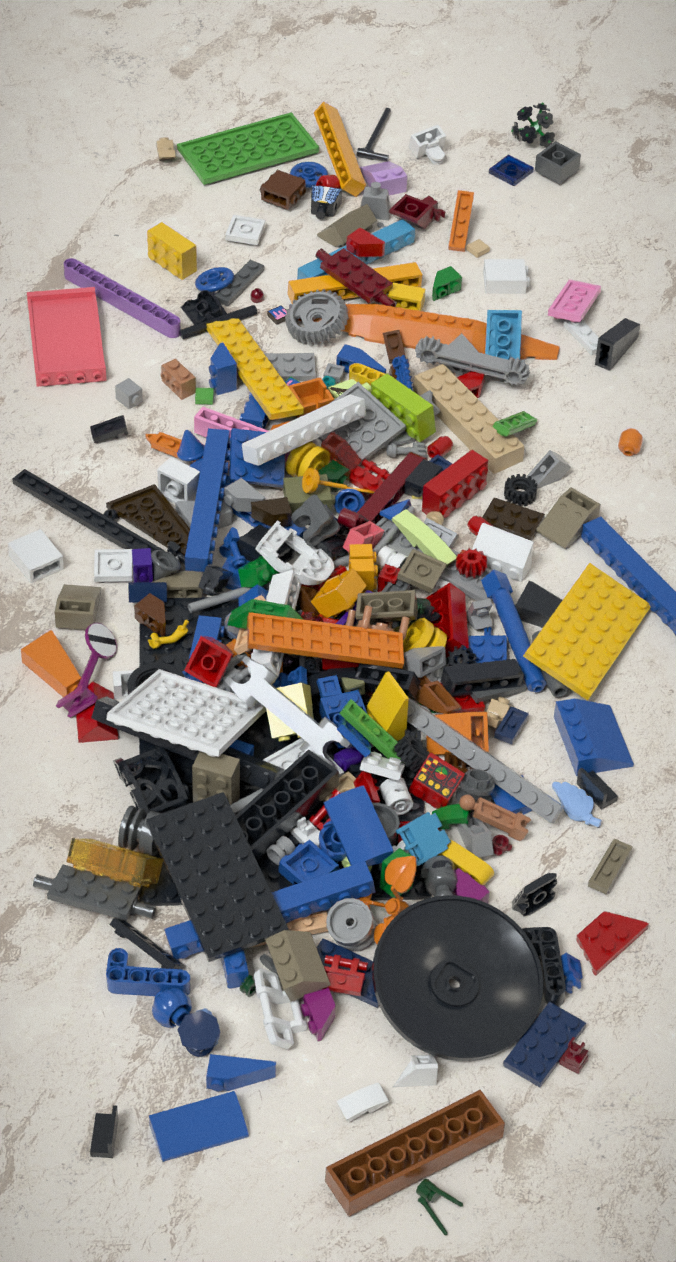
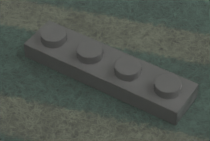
[215,259,264,307]

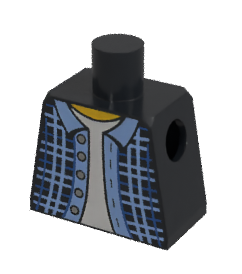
[311,185,342,219]

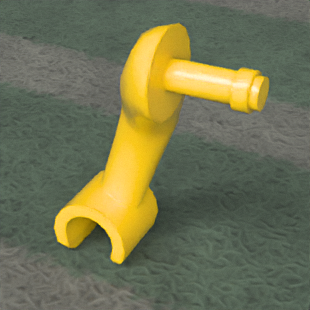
[148,620,189,649]

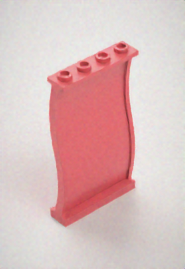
[27,287,107,387]

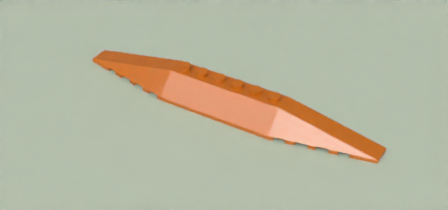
[298,304,560,360]

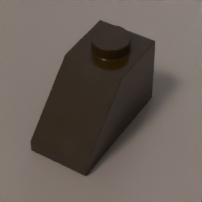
[251,497,292,527]

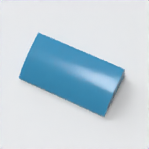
[485,310,522,360]

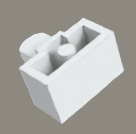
[409,125,446,165]

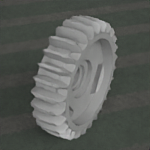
[285,289,349,345]

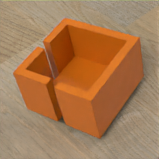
[288,377,334,418]

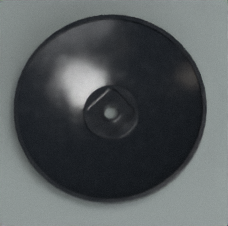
[372,895,543,1061]

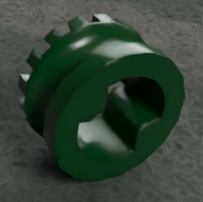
[239,975,256,997]

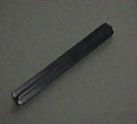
[179,305,257,339]

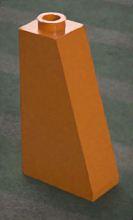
[21,630,81,697]

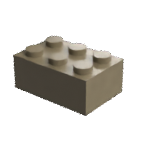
[192,751,240,805]

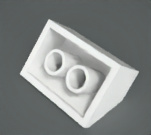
[472,523,534,582]

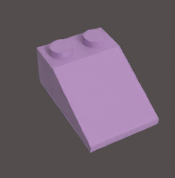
[360,161,407,195]

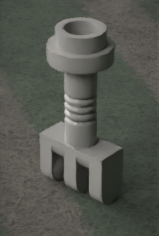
[387,442,427,458]

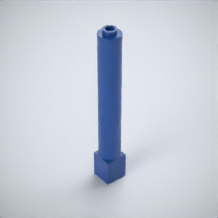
[481,569,546,693]

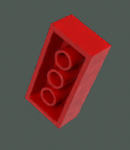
[422,450,489,518]

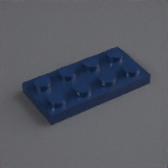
[317,938,379,1008]
[503,1002,586,1087]

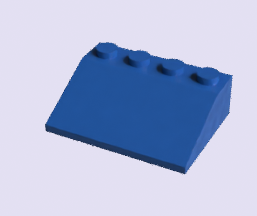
[554,698,634,776]

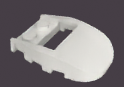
[255,520,334,585]

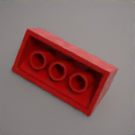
[422,583,469,658]

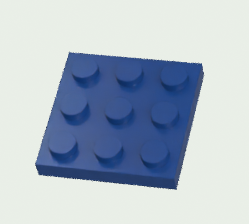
[229,428,285,488]

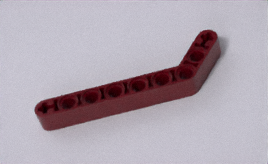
[338,452,428,531]

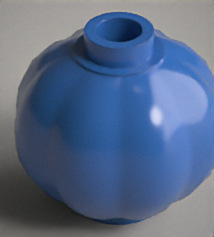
[152,988,192,1028]

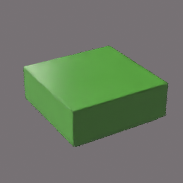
[195,388,214,405]

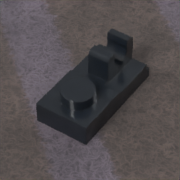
[90,415,128,443]

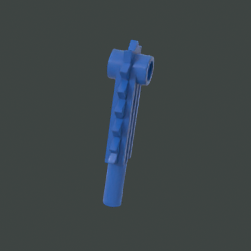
[392,355,413,391]

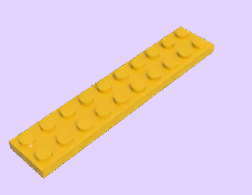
[206,318,304,420]

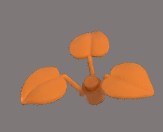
[357,856,416,944]

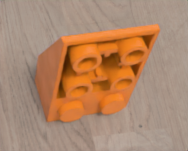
[426,712,489,755]

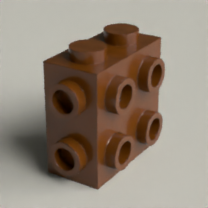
[260,169,307,210]

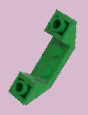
[227,599,304,629]

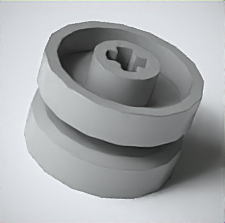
[326,898,377,951]

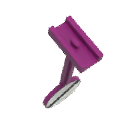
[56,623,117,718]

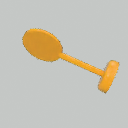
[302,468,375,494]

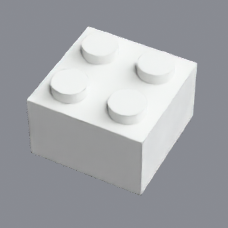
[157,457,200,504]

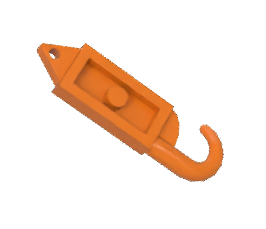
[145,432,203,462]

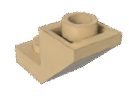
[156,137,176,160]
[487,696,514,728]

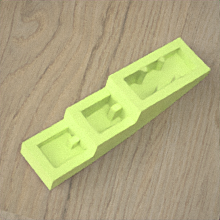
[391,509,457,567]

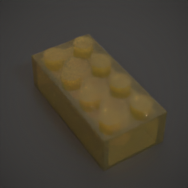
[66,838,163,887]

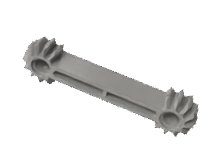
[415,335,530,386]

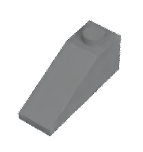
[456,812,493,859]

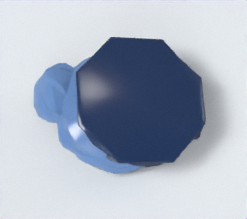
[177,1008,221,1057]

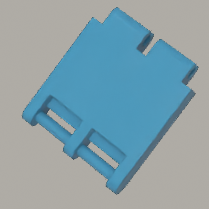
[395,812,451,867]

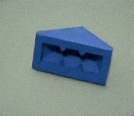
[379,499,411,521]

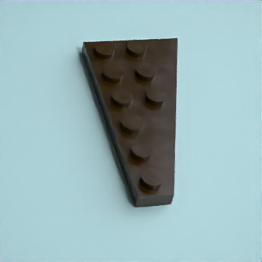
[106,484,190,555]

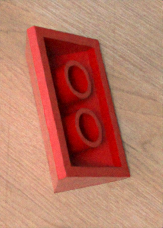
[76,681,118,743]

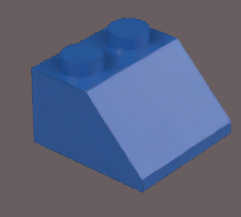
[209,342,237,395]

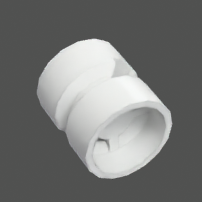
[375,546,408,570]
[380,777,413,815]

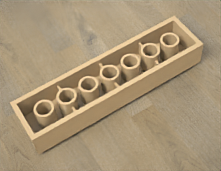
[413,364,524,474]

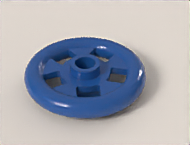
[290,161,328,188]
[195,267,234,292]

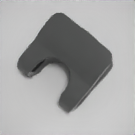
[291,495,340,546]

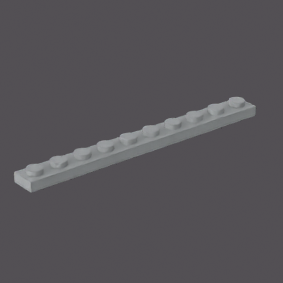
[407,697,564,823]

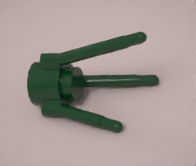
[416,1179,463,1235]

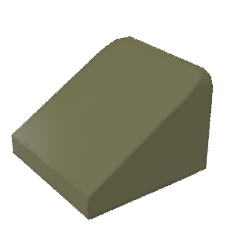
[341,678,365,695]

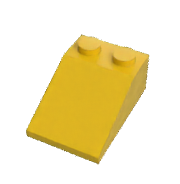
[366,672,409,741]

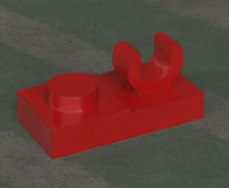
[353,771,380,803]

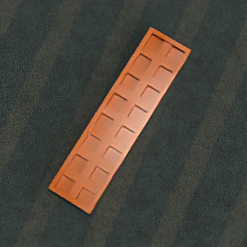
[247,612,404,668]

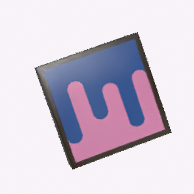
[267,305,287,325]

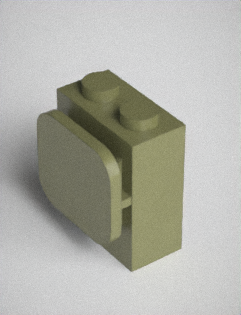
[283,474,335,518]

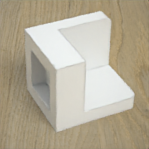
[113,670,134,699]

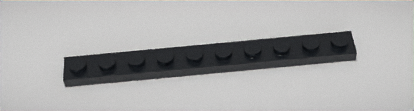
[12,469,164,554]

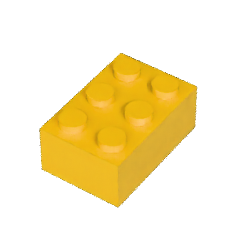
[147,222,197,280]

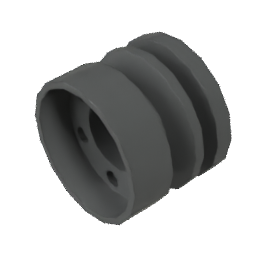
[118,805,162,856]

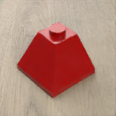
[184,636,234,688]

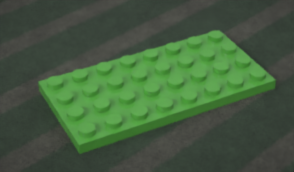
[177,112,319,185]

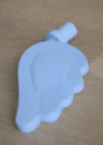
[552,782,602,827]

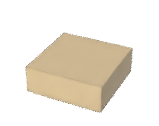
[466,239,490,258]

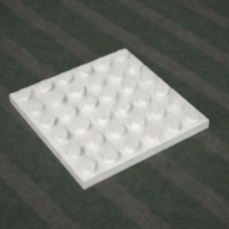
[107,669,266,757]

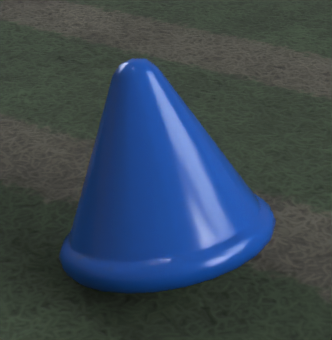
[177,430,205,461]
[334,489,365,513]

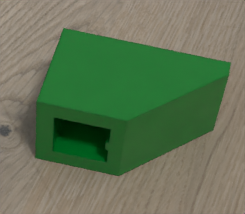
[432,266,462,301]

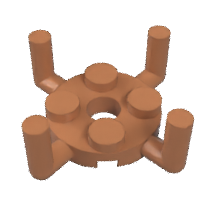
[346,606,410,640]

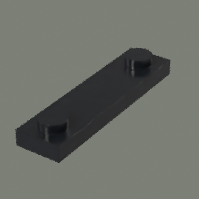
[109,918,185,970]

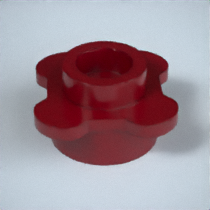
[492,835,512,856]

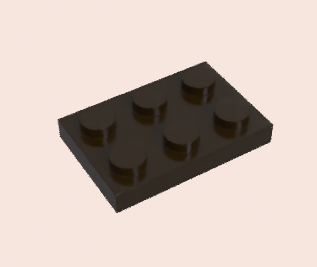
[482,497,545,541]

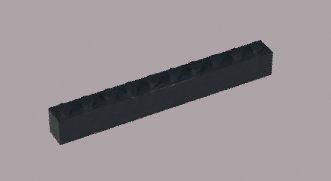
[91,697,284,789]

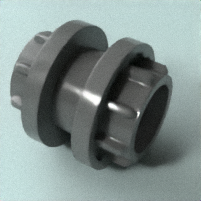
[455,769,495,813]

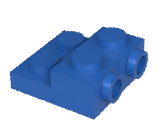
[279,839,339,884]

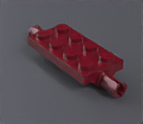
[315,248,397,307]

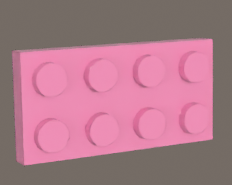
[548,279,601,322]

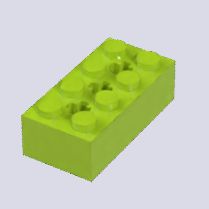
[371,373,436,442]

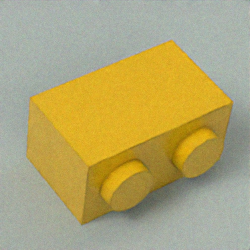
[388,283,426,311]

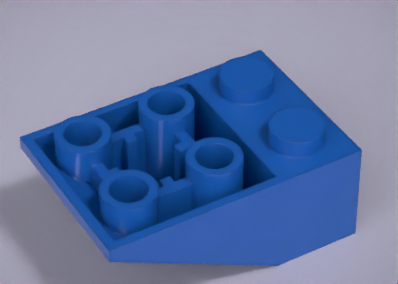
[319,690,369,749]

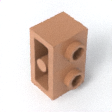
[160,358,196,400]

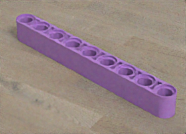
[63,258,181,338]

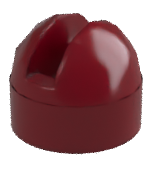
[250,288,264,303]

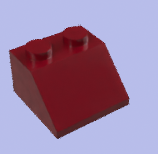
[389,194,434,229]

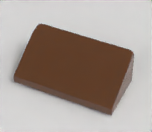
[297,586,320,615]

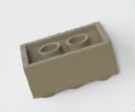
[317,204,377,247]
[356,590,418,624]
[265,930,331,1002]

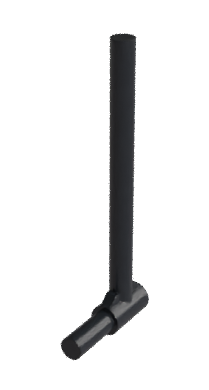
[357,108,391,162]

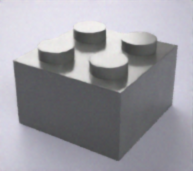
[535,141,581,184]

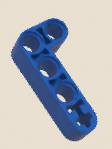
[106,948,191,996]

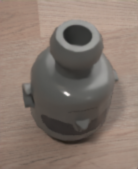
[421,856,458,897]

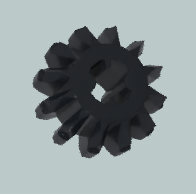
[445,645,477,667]

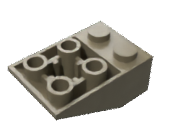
[536,487,601,549]
[54,584,102,630]

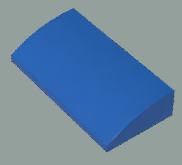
[324,786,394,867]
[149,1091,249,1162]

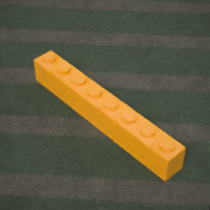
[314,101,366,197]
[287,262,423,304]

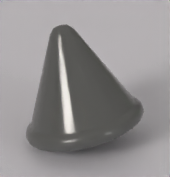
[151,550,181,581]

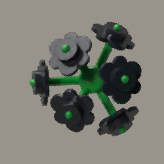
[511,102,555,148]

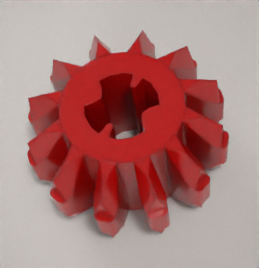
[456,548,487,578]

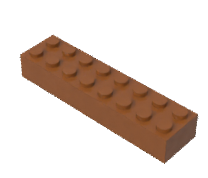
[325,1089,505,1217]

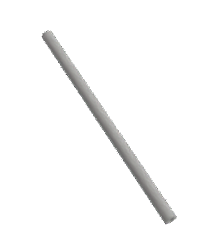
[187,555,349,613]

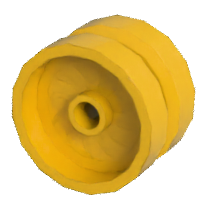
[286,441,330,477]
[403,618,447,653]

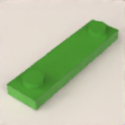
[493,411,537,436]
[339,699,403,763]

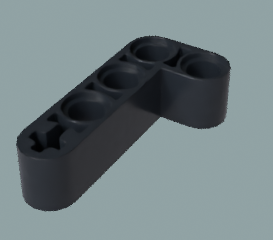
[522,927,566,1007]

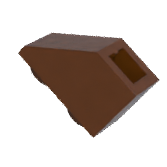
[134,593,166,637]

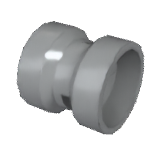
[266,836,295,865]

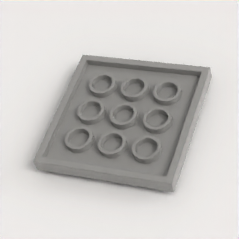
[318,382,406,470]

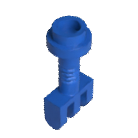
[223,527,247,569]

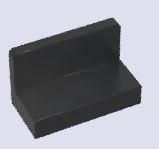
[576,768,618,810]
[90,1105,118,1158]

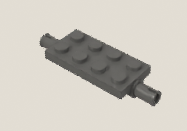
[33,864,156,921]

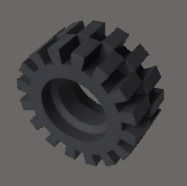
[504,474,537,507]
[394,734,430,772]

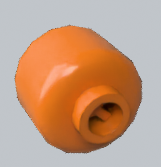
[618,428,643,456]

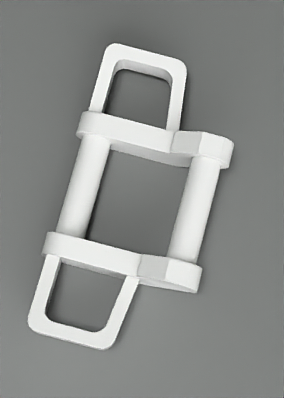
[254,968,307,1049]

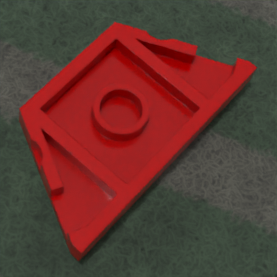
[576,911,649,976]

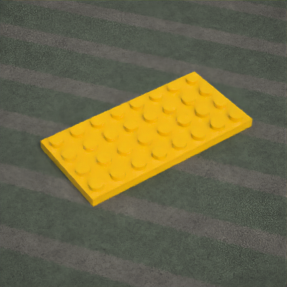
[523,563,651,701]

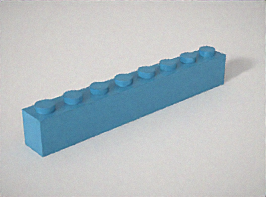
[297,219,415,280]

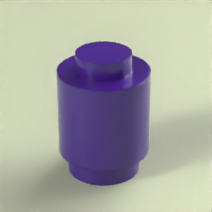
[333,746,364,771]

